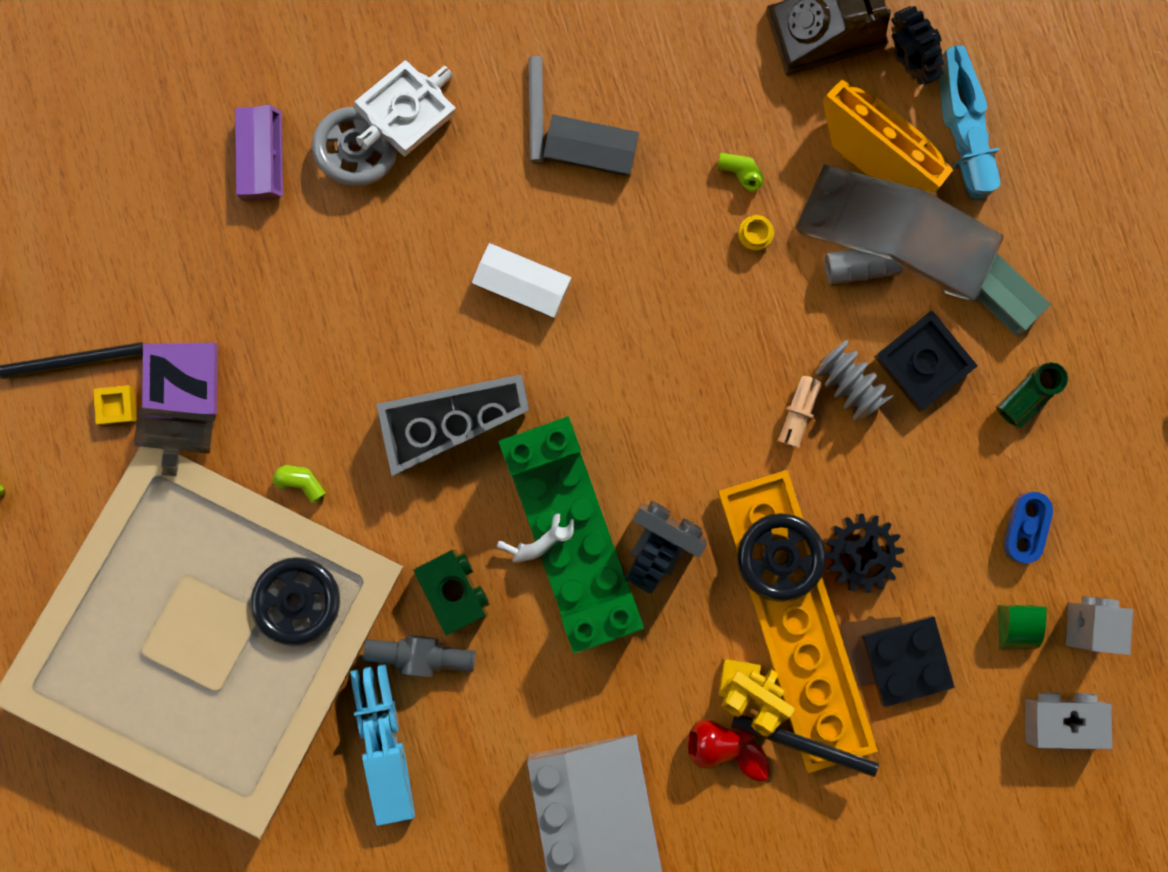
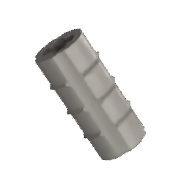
[824,243,903,285]

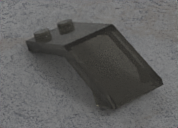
[796,164,1004,302]

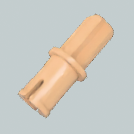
[777,376,821,449]

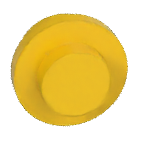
[738,215,774,251]

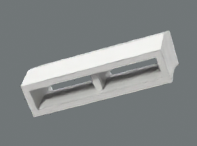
[472,243,571,318]

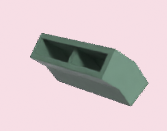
[952,242,1051,336]

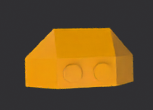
[822,80,953,192]

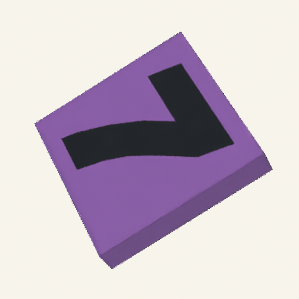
[142,343,218,416]

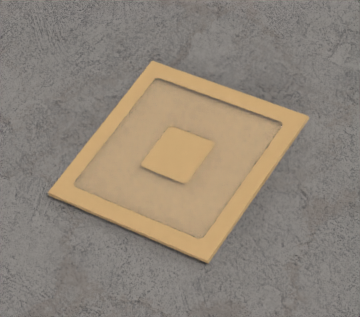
[0,438,403,839]

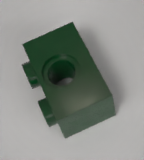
[413,549,490,636]

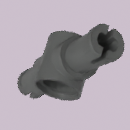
[363,635,476,677]

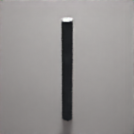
[0,342,143,379]
[731,715,879,777]

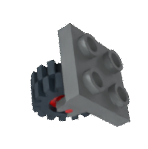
[625,501,707,594]

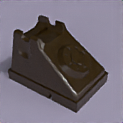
[766,0,891,76]

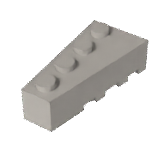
[376,374,530,476]

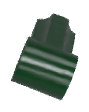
[995,362,1068,429]

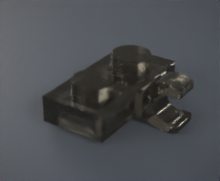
[134,407,214,477]

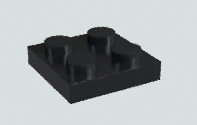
[874,310,978,412]
[862,616,955,707]

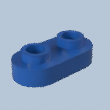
[1003,492,1053,563]

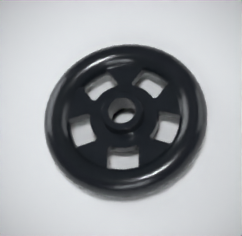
[737,513,826,602]
[250,557,340,646]

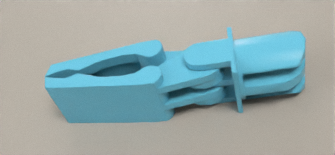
[939,46,1001,200]
[350,664,415,826]

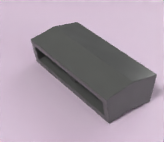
[543,114,639,177]

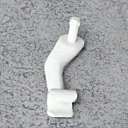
[497,514,574,563]

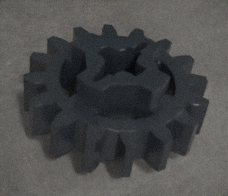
[891,6,944,86]
[824,514,904,593]

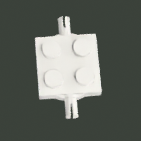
[354,60,456,157]

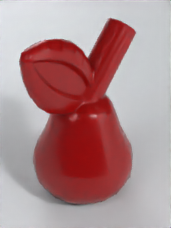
[688,716,770,782]

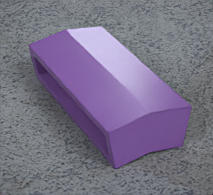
[235,105,283,200]

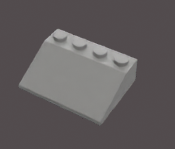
[527,734,662,872]

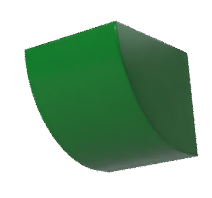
[998,605,1047,649]

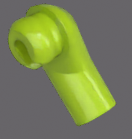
[717,152,764,192]
[272,465,327,504]

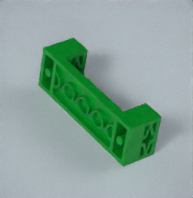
[498,416,644,654]

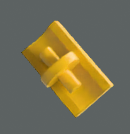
[721,669,795,737]

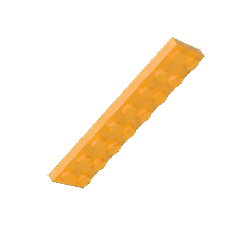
[717,470,878,773]

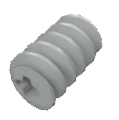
[816,340,893,421]

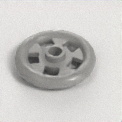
[312,107,398,187]

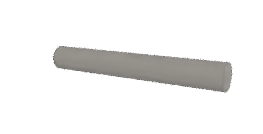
[528,56,544,163]

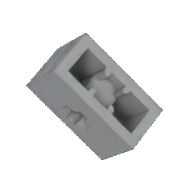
[1065,596,1133,655]
[1025,692,1112,749]

